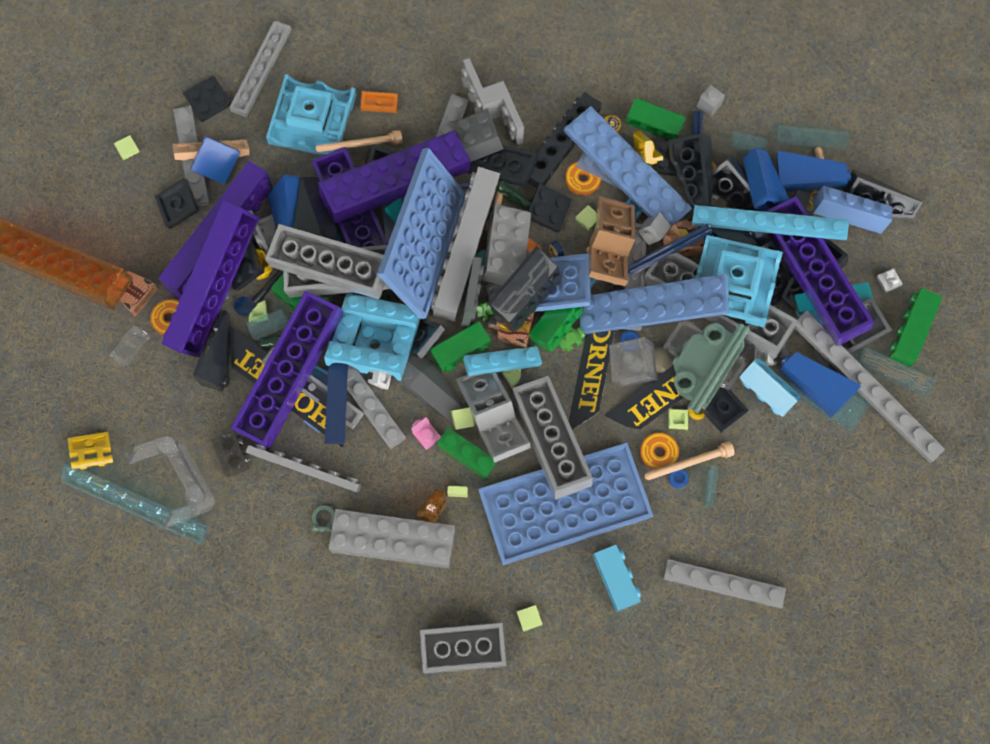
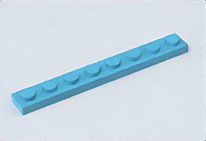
[692,205,849,240]

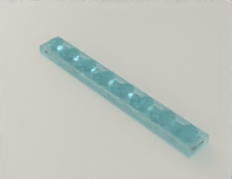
[61,463,208,545]

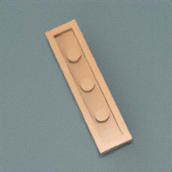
[172,140,249,161]

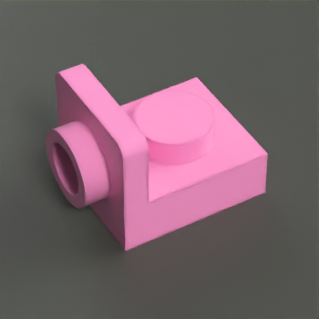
[411,417,441,450]

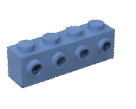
[813,186,893,234]

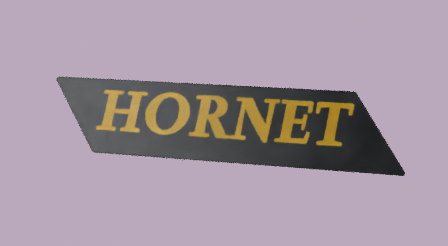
[568,285,624,430]
[230,326,344,448]
[604,343,755,430]

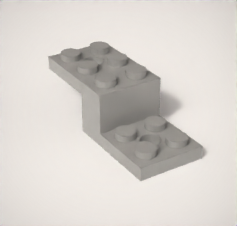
[461,58,524,146]
[456,372,531,463]

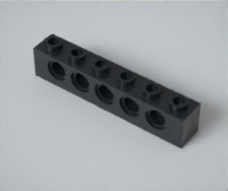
[527,92,602,188]

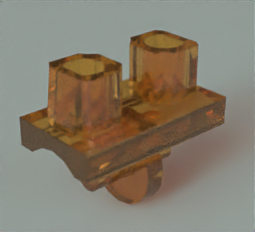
[417,489,448,524]

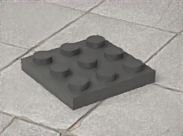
[460,257,484,329]

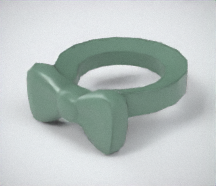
[312,505,335,532]

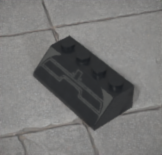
[488,246,562,333]

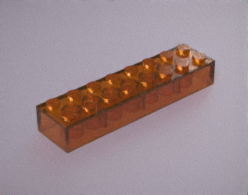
[0,217,133,311]

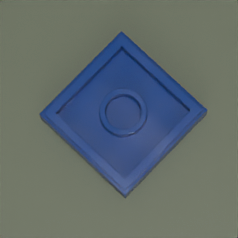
[190,135,240,184]

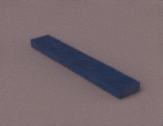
[325,332,348,444]

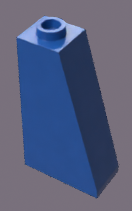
[743,148,789,211]
[776,151,851,192]
[267,175,300,230]
[779,352,861,417]

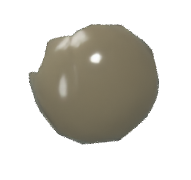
[643,346,674,376]

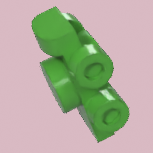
[477,301,495,321]
[559,327,585,352]

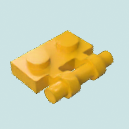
[67,432,113,470]

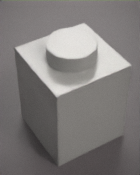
[697,85,725,117]
[638,212,671,245]

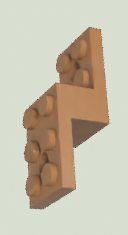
[589,196,635,286]

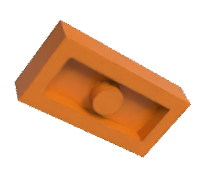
[360,91,398,113]

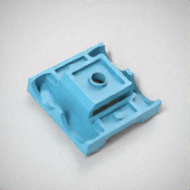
[266,74,356,156]
[696,235,783,327]
[324,293,420,381]

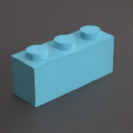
[739,358,802,417]
[593,545,641,612]

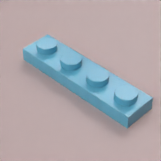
[463,346,542,376]

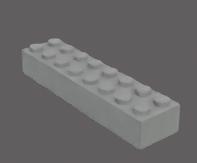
[431,167,500,322]
[644,252,798,359]

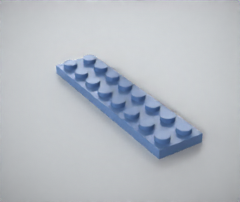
[564,106,692,228]
[580,274,729,334]

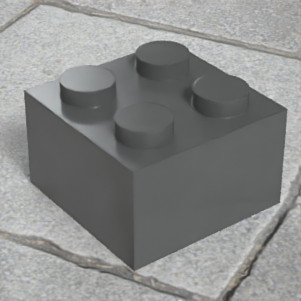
[454,109,503,162]

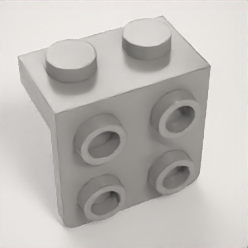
[248,210,276,253]

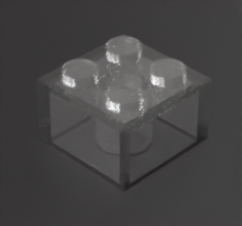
[609,337,657,387]

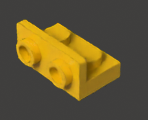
[633,131,663,164]

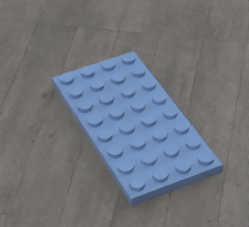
[377,148,466,319]
[478,443,653,565]

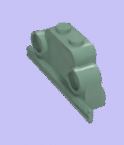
[673,323,750,413]

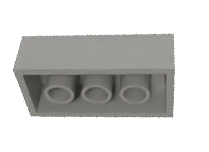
[481,204,531,285]
[420,623,506,674]

